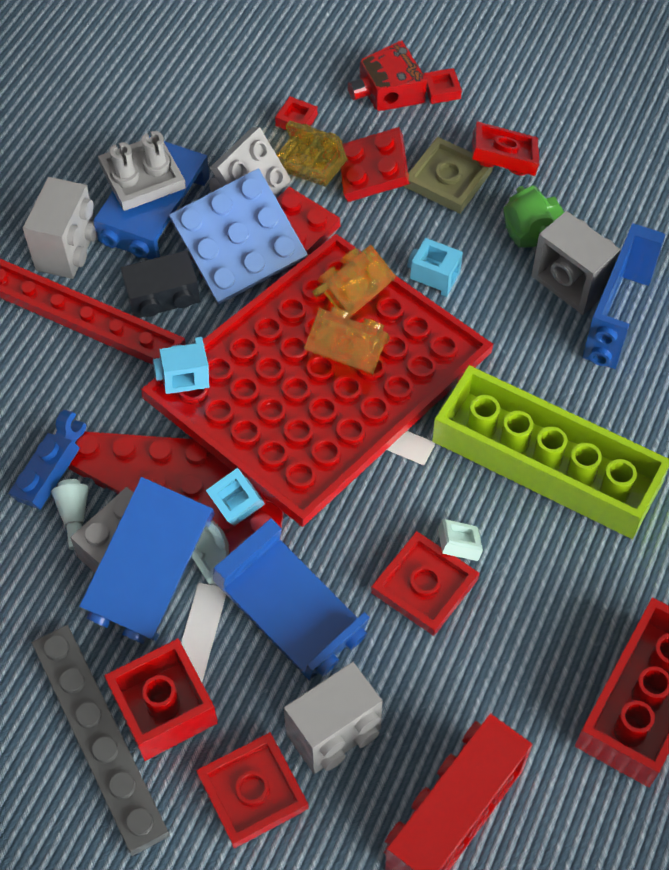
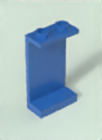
[93,136,210,260]
[582,223,666,369]
[79,477,215,644]
[213,518,370,681]

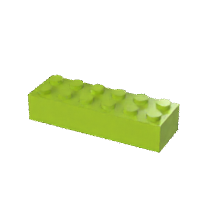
[432,365,669,539]

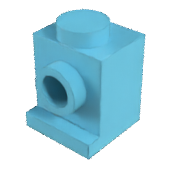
[407,238,463,297]
[153,337,209,394]
[206,468,265,526]

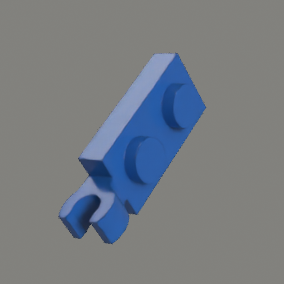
[8,410,87,510]

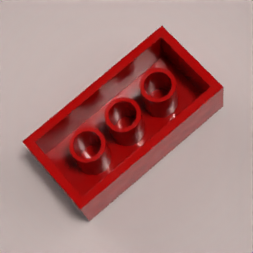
[574,597,669,788]
[384,713,533,870]

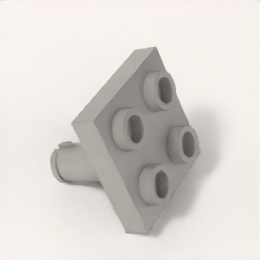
[209,127,292,197]
[98,131,186,211]

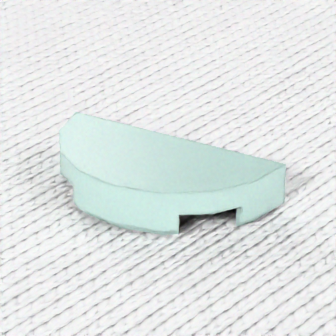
[191,520,229,584]

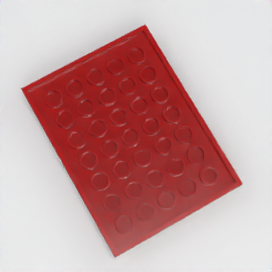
[141,234,494,527]

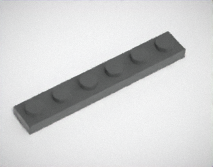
[31,625,170,856]

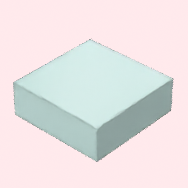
[438,519,483,561]

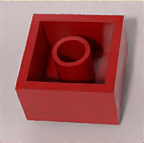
[104,638,218,761]

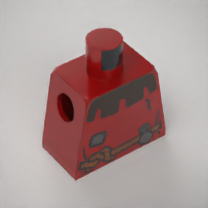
[348,41,427,111]

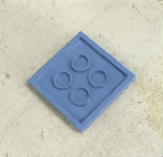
[169,168,308,305]

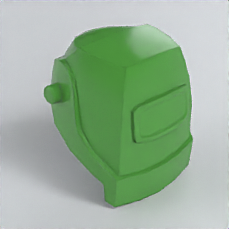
[503,185,564,248]

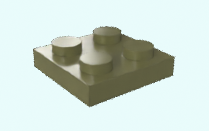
[404,137,493,214]

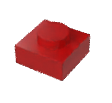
[424,68,462,104]
[275,96,318,137]

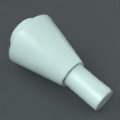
[51,479,89,550]

